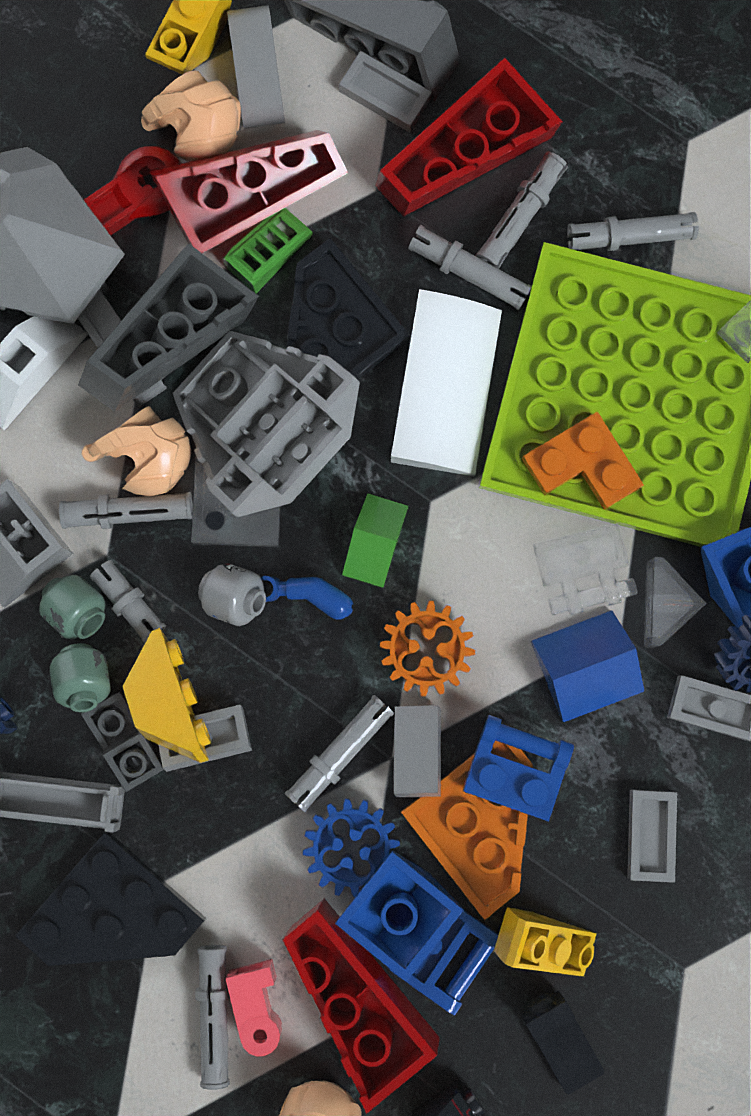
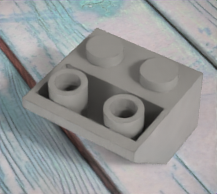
[0,479,73,608]

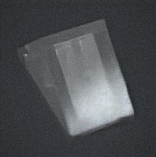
[644,557,707,648]

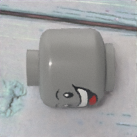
[198,564,266,626]

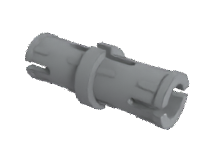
[90,560,166,644]

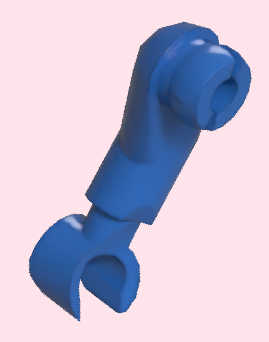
[261,576,354,620]

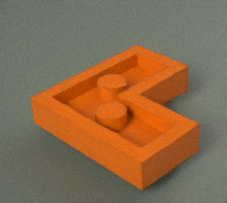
[522,411,644,510]

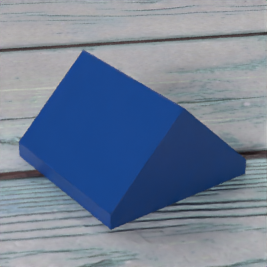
[701,527,751,628]
[531,610,644,722]
[335,850,464,982]

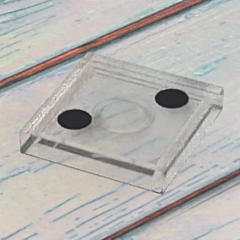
[191,457,281,547]

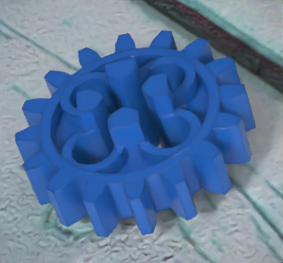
[303,798,400,898]

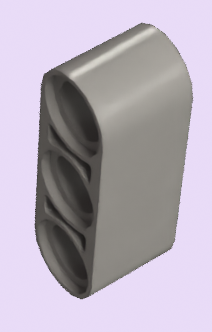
[227,5,285,129]

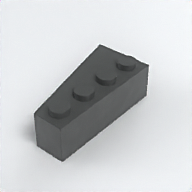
[284,0,461,101]
[78,243,259,412]

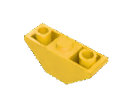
[145,0,232,75]
[122,628,211,763]
[494,907,597,976]

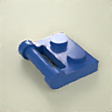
[462,715,574,822]
[389,910,499,1015]

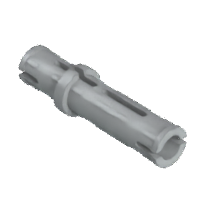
[475,151,568,269]
[567,212,699,251]
[408,225,532,311]
[59,492,193,529]
[285,695,394,812]
[195,945,230,1090]

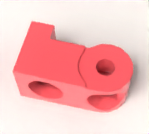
[225,959,282,1057]

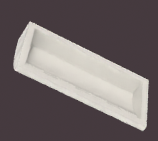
[391,289,502,476]

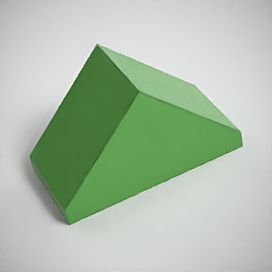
[342,493,408,588]

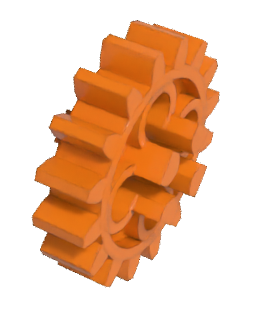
[380,601,475,697]

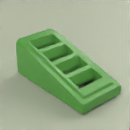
[222,208,313,294]

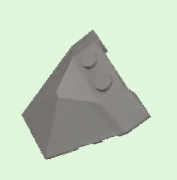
[0,147,125,324]
[172,331,360,517]

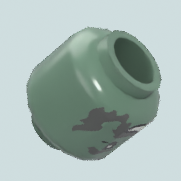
[39,575,105,640]
[50,643,111,712]

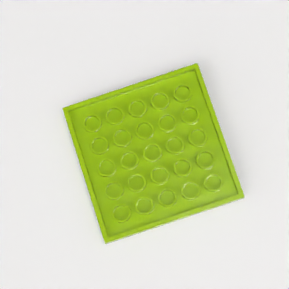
[479,242,751,547]

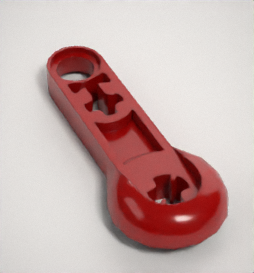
[84,146,182,235]

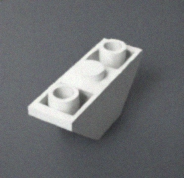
[0,316,88,431]

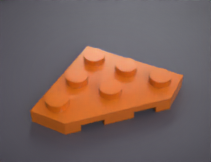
[401,741,533,920]

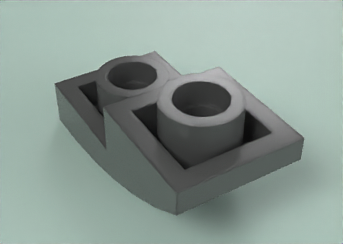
[81,689,164,792]

